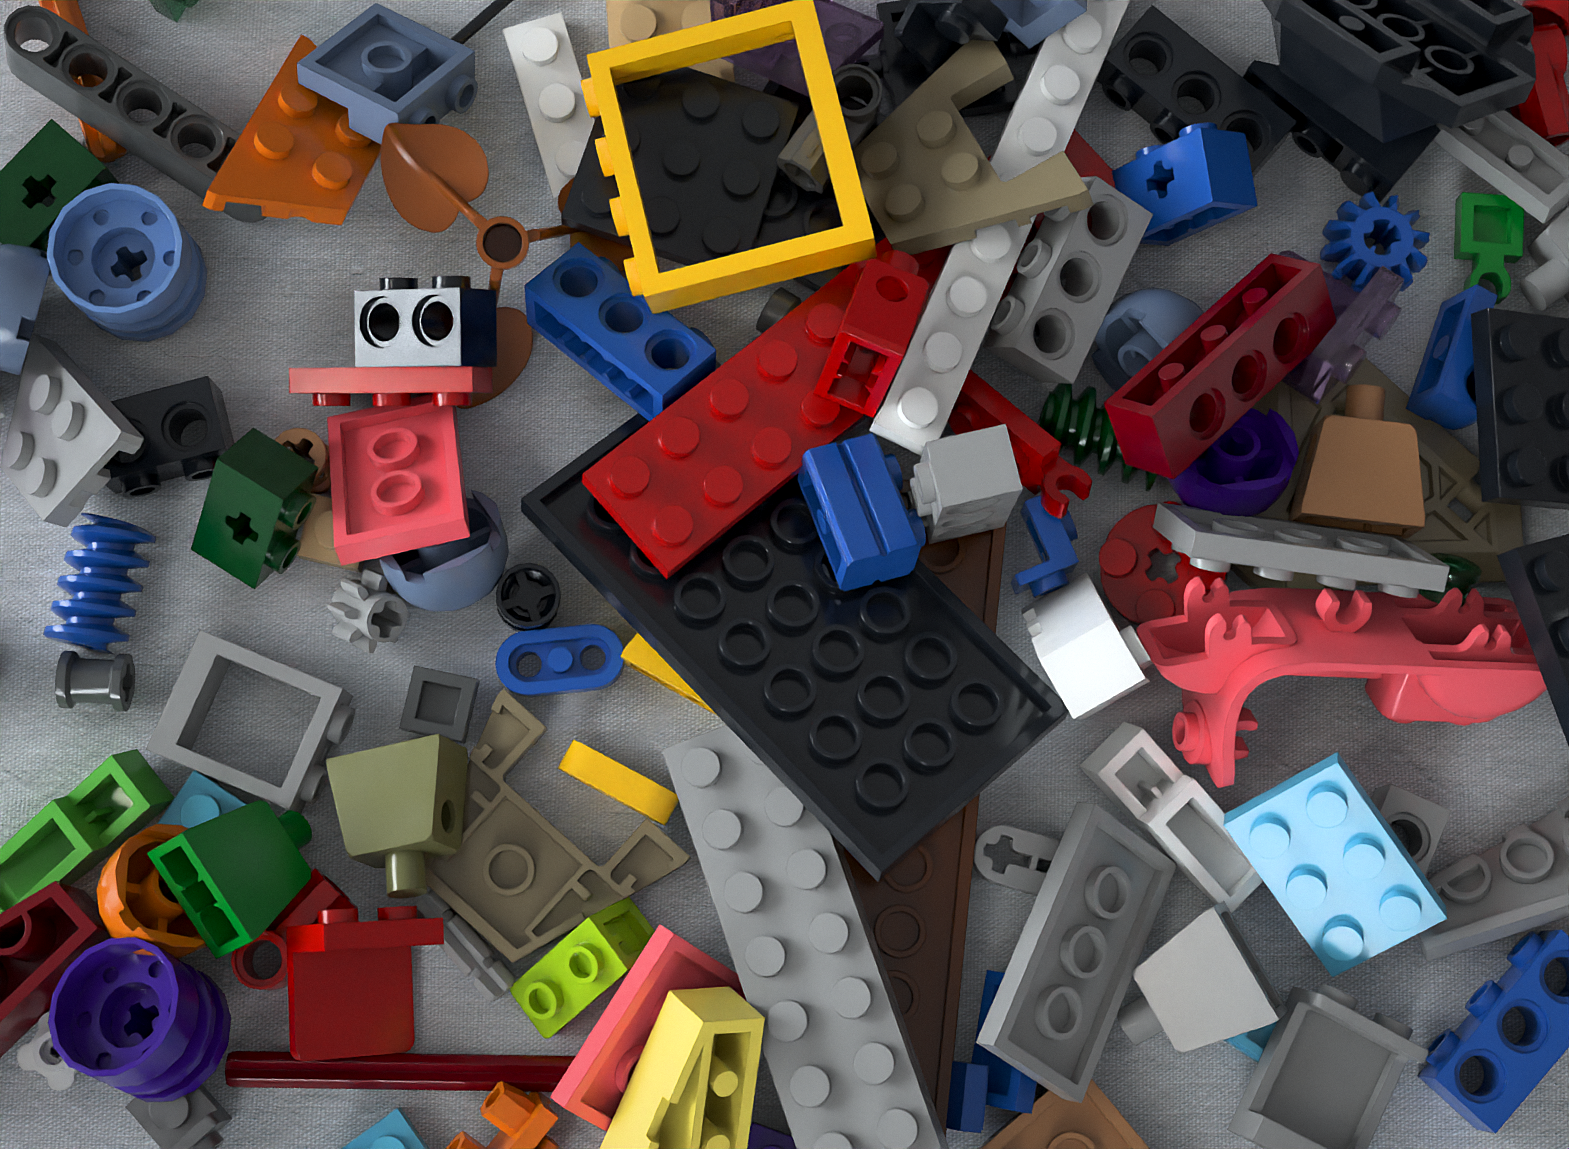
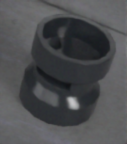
[496,563,561,632]

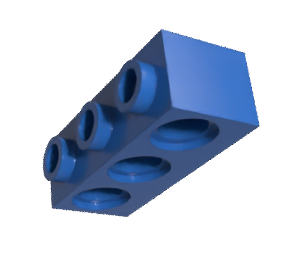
[524,242,717,421]
[1417,929,1569,1134]

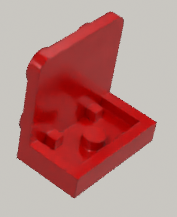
[286,906,444,1061]

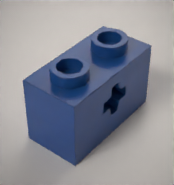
[1112,122,1258,246]

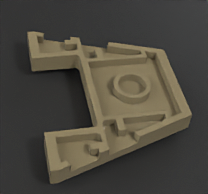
[852,40,1094,255]
[425,689,691,963]

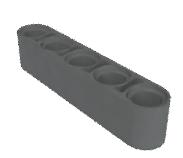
[4,5,266,223]

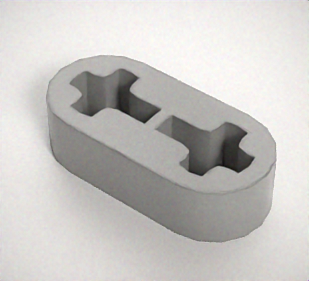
[973,825,1061,896]

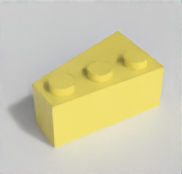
[600,986,765,1149]

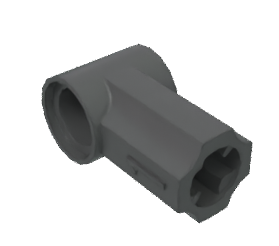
[777,64,882,194]

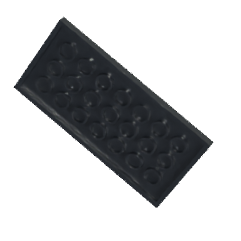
[521,360,1069,882]

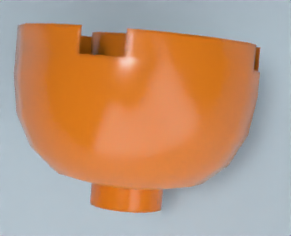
[97,824,207,959]

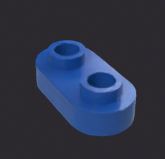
[495,624,625,697]

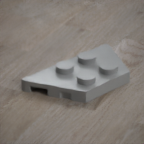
[0,334,144,527]

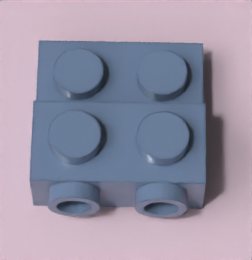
[297,3,478,144]

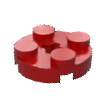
[1099,501,1228,626]

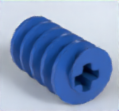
[43,513,157,654]

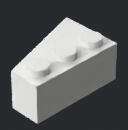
[1021,572,1153,720]

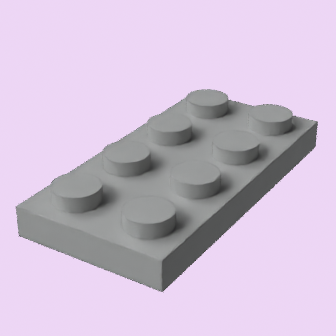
[1153,502,1450,598]
[976,802,1177,1103]

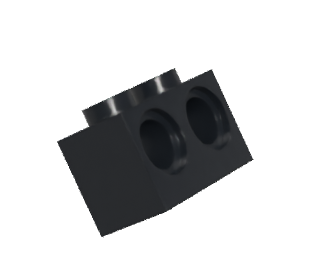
[354,276,497,367]
[103,376,235,498]

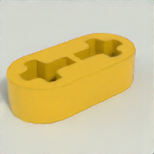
[558,740,679,826]

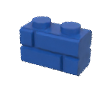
[797,433,926,592]

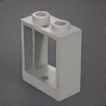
[145,630,355,814]

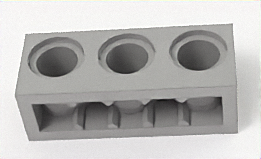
[983,176,1153,384]
[906,424,1023,544]

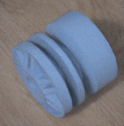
[46,183,208,342]

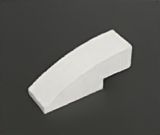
[1079,722,1263,913]

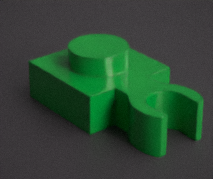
[1454,192,1524,304]

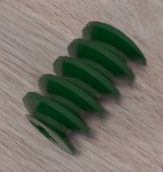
[1037,383,1158,492]

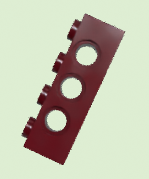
[1104,253,1338,480]

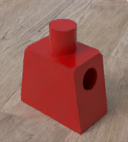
[813,250,929,418]

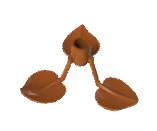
[380,123,634,409]

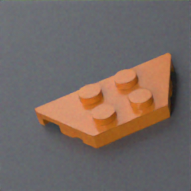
[202,34,381,226]

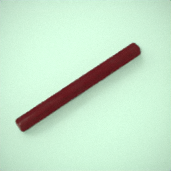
[225,1051,576,1092]

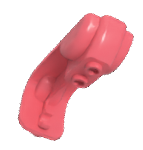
[1136,576,1547,788]

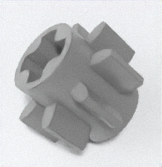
[327,568,411,653]

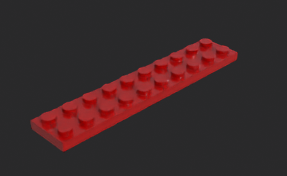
[581,129,1115,579]

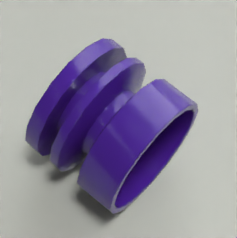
[48,937,231,1102]

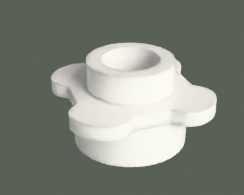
[17,1012,78,1091]

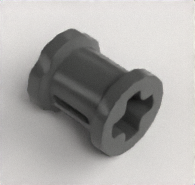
[55,651,135,712]

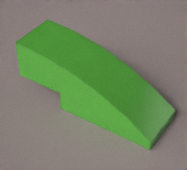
[0,749,175,914]

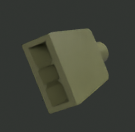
[326,734,468,899]

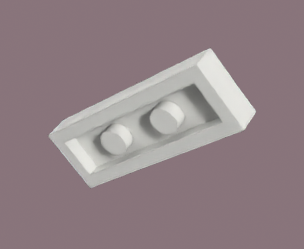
[503,12,595,206]

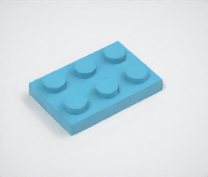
[1223,752,1447,978]

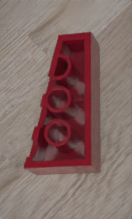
[0,881,111,1058]

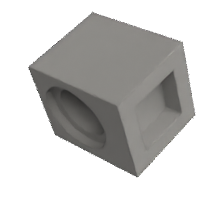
[1371,783,1452,876]

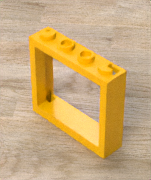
[581,0,877,314]

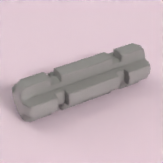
[413,890,516,1002]

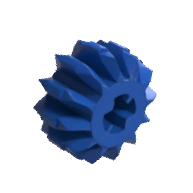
[1320,191,1430,301]

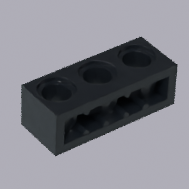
[1096,5,1297,178]

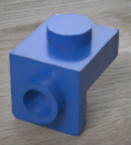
[1011,495,1079,598]

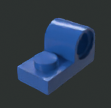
[1406,284,1498,430]

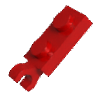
[947,369,1092,519]

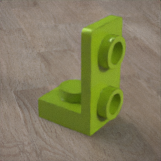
[510,897,655,1039]

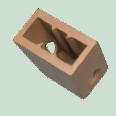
[1288,384,1425,539]

